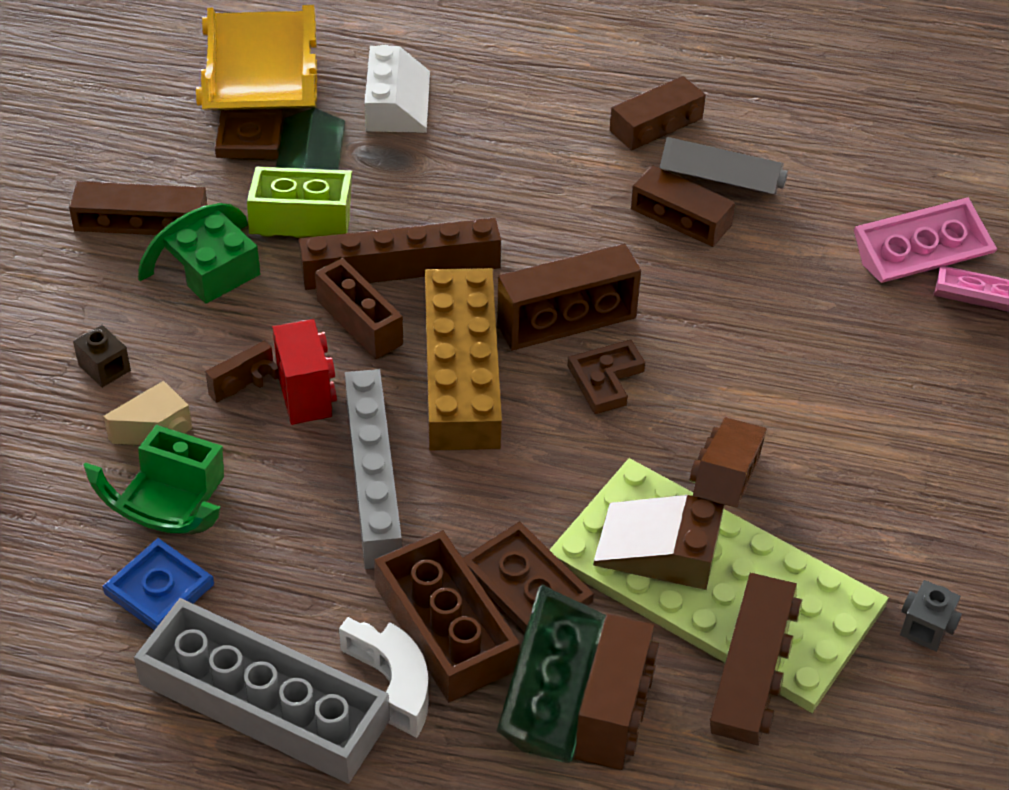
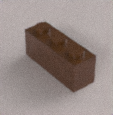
[609,76,706,151]
[631,165,735,247]
[315,258,403,359]

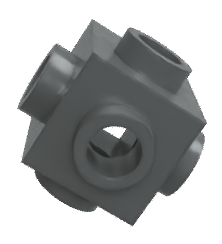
[900,580,962,652]

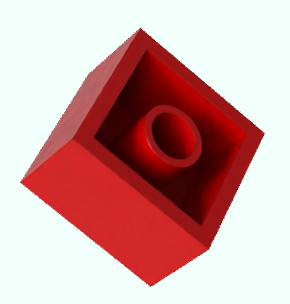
[272,319,337,425]

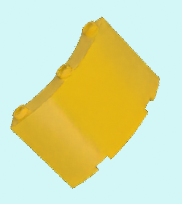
[196,5,317,111]

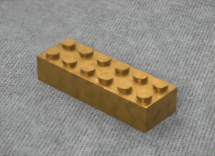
[425,268,502,451]

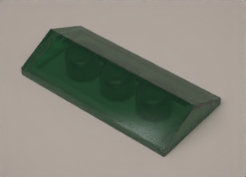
[276,108,345,170]
[496,585,606,763]

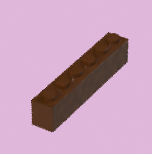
[299,217,501,290]

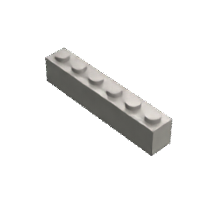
[344,369,402,569]

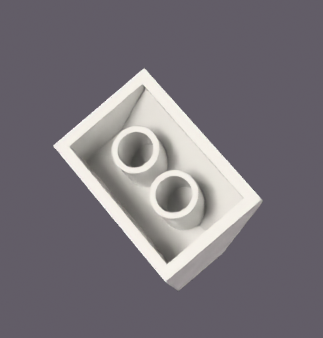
[365,45,430,133]

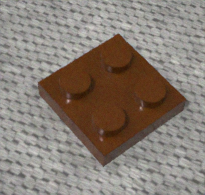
[215,109,283,159]

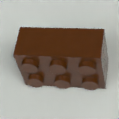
[574,614,659,770]

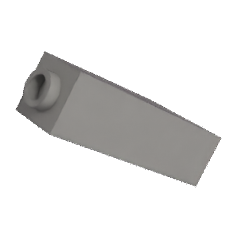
[660,137,788,194]

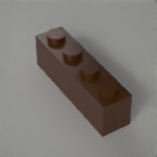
[69,181,208,235]
[689,417,767,508]
[710,572,803,746]

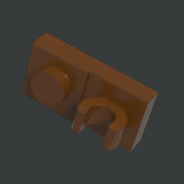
[205,340,279,403]

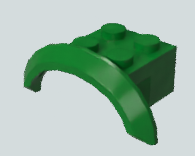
[138,203,261,304]
[83,425,224,535]

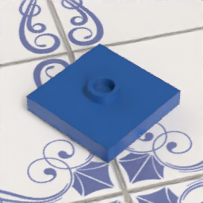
[102,538,214,630]

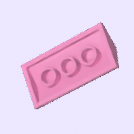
[854,197,997,283]
[934,266,1009,312]

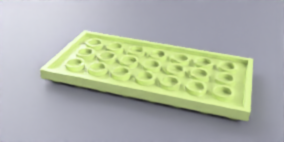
[550,458,889,713]

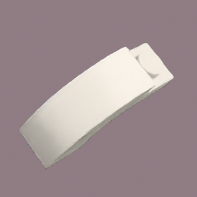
[339,617,429,738]

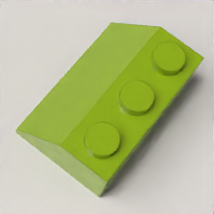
[247,167,352,238]

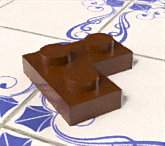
[567,339,645,414]

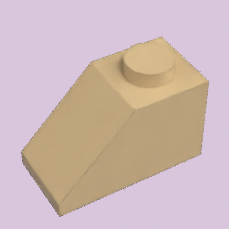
[103,381,192,445]

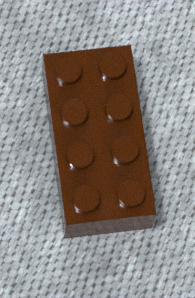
[497,244,641,351]
[374,530,520,703]

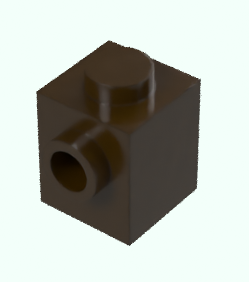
[73,325,131,388]

